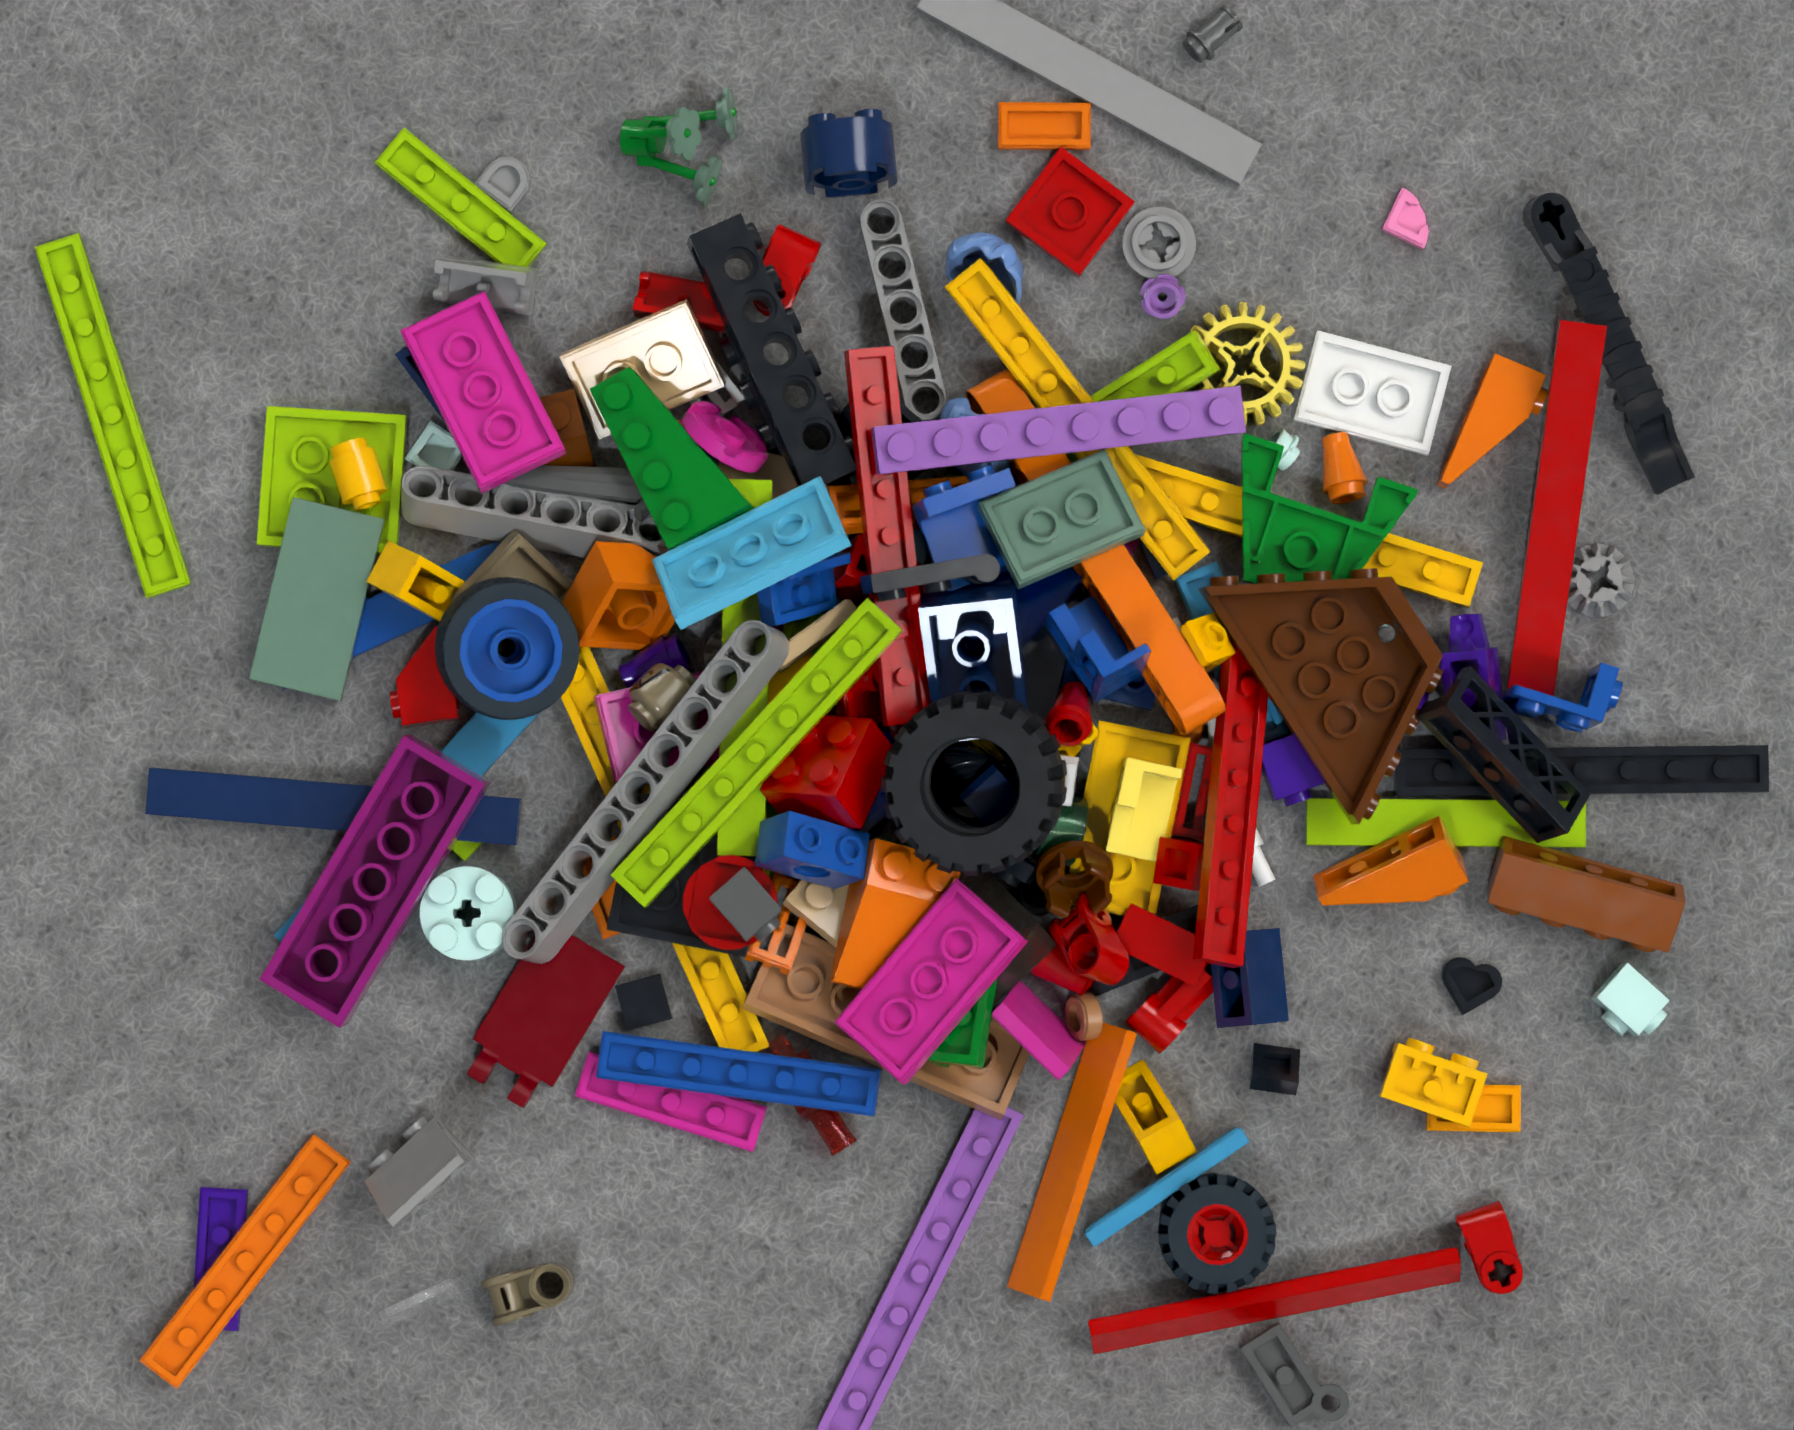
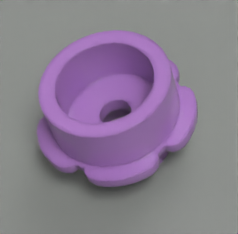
[1140,274,1186,319]

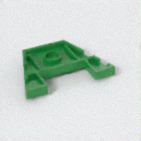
[1241,433,1418,584]

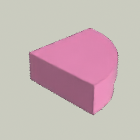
[1382,187,1429,250]

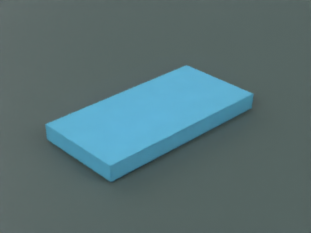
[652,476,852,630]

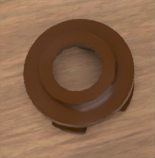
[1036,841,1113,919]

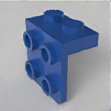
[911,465,1016,591]
[1503,662,1623,733]

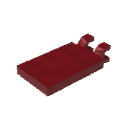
[467,935,625,1108]

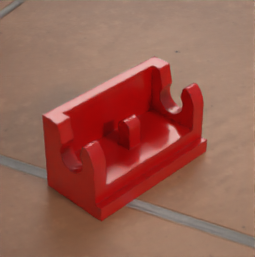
[633,271,724,333]

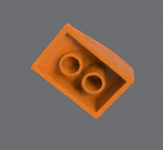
[830,838,961,990]

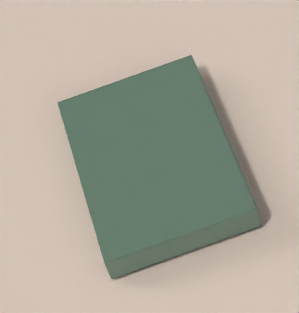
[977,449,1146,589]

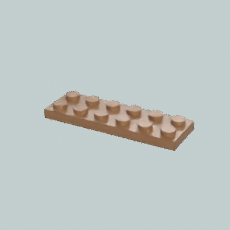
[743,924,1030,1120]

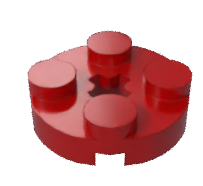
[683,855,777,950]

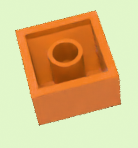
[562,541,675,650]

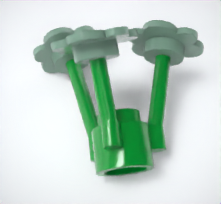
[620,87,737,207]

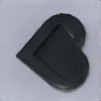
[1441,957,1502,1015]

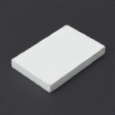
[1293,330,1452,456]

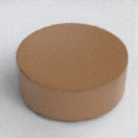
[1065,993,1103,1041]

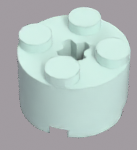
[420,866,517,961]

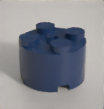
[800,109,898,198]

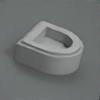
[474,157,531,213]

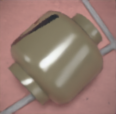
[628,663,696,733]

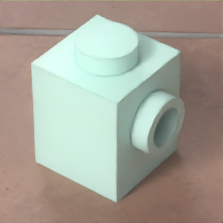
[1591,963,1670,1036]

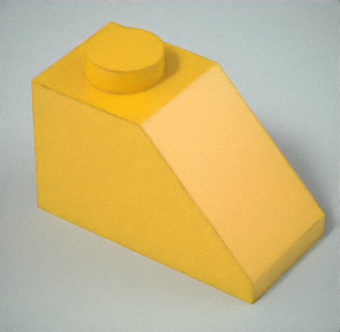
[366,541,465,622]
[1115,1059,1197,1175]

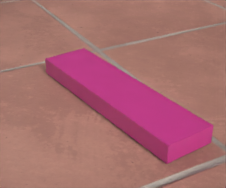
[575,1051,767,1152]

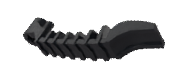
[1523,193,1695,495]

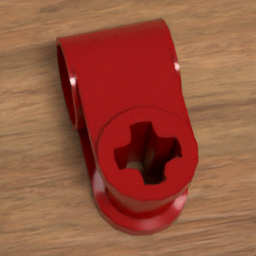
[753,224,822,316]
[1049,893,1129,985]
[1455,1201,1523,1294]

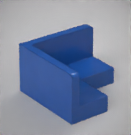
[1045,597,1151,703]

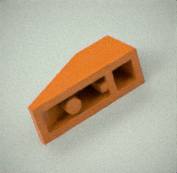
[1436,353,1549,489]
[1313,816,1469,905]

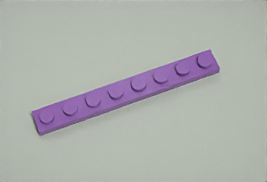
[871,386,1246,475]
[817,1107,1024,1430]

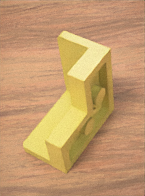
[1105,757,1183,862]

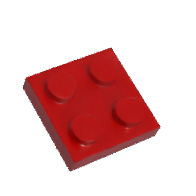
[1005,147,1135,277]

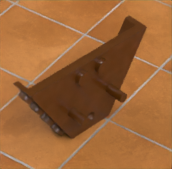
[1198,568,1443,824]

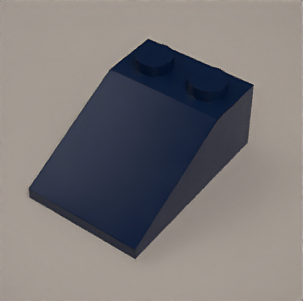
[918,583,1028,741]

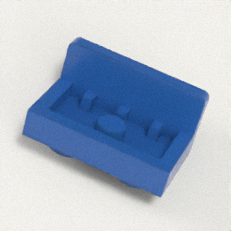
[757,553,851,626]

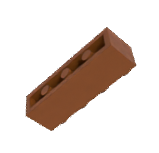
[1487,836,1685,953]

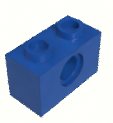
[755,811,870,889]

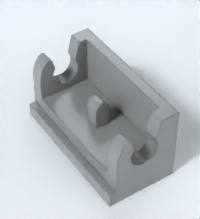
[433,256,538,315]

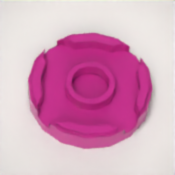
[682,401,768,473]

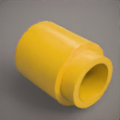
[329,438,387,511]

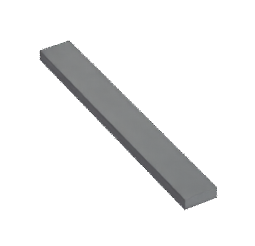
[916,0,1262,186]

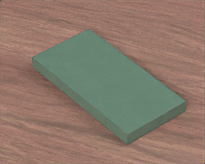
[249,497,385,701]

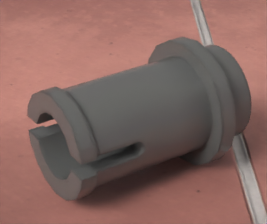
[1183,5,1243,63]

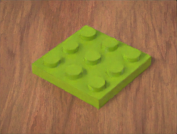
[257,406,408,554]

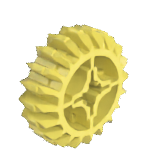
[1190,302,1305,426]

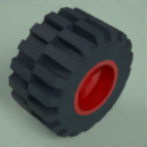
[1158,1173,1277,1294]

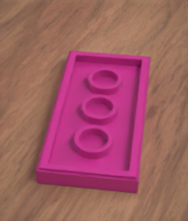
[400,291,566,494]
[835,878,1028,1085]

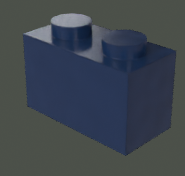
[1211,928,1289,1028]

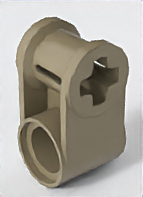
[480,1262,575,1326]

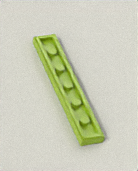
[1305,798,1586,848]

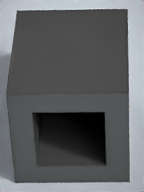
[709,867,782,942]

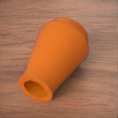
[1321,432,1368,504]

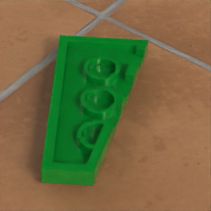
[590,366,754,550]

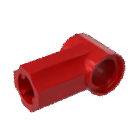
[1125,970,1213,1054]

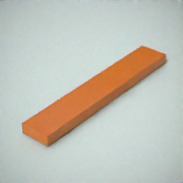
[1007,1022,1137,1302]
[139,1134,351,1389]

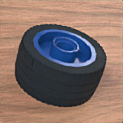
[435,577,579,720]

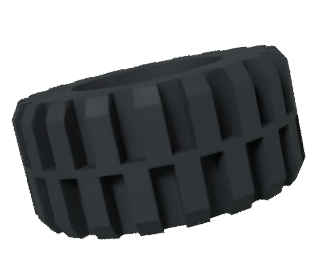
[881,691,1067,876]

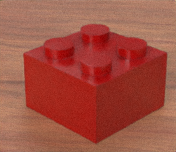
[760,715,893,829]

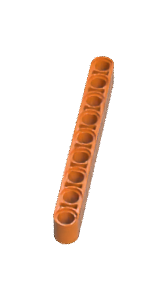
[965,368,1226,735]

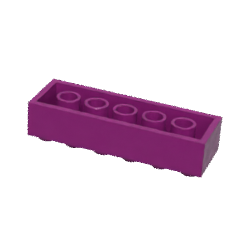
[259,734,491,1028]

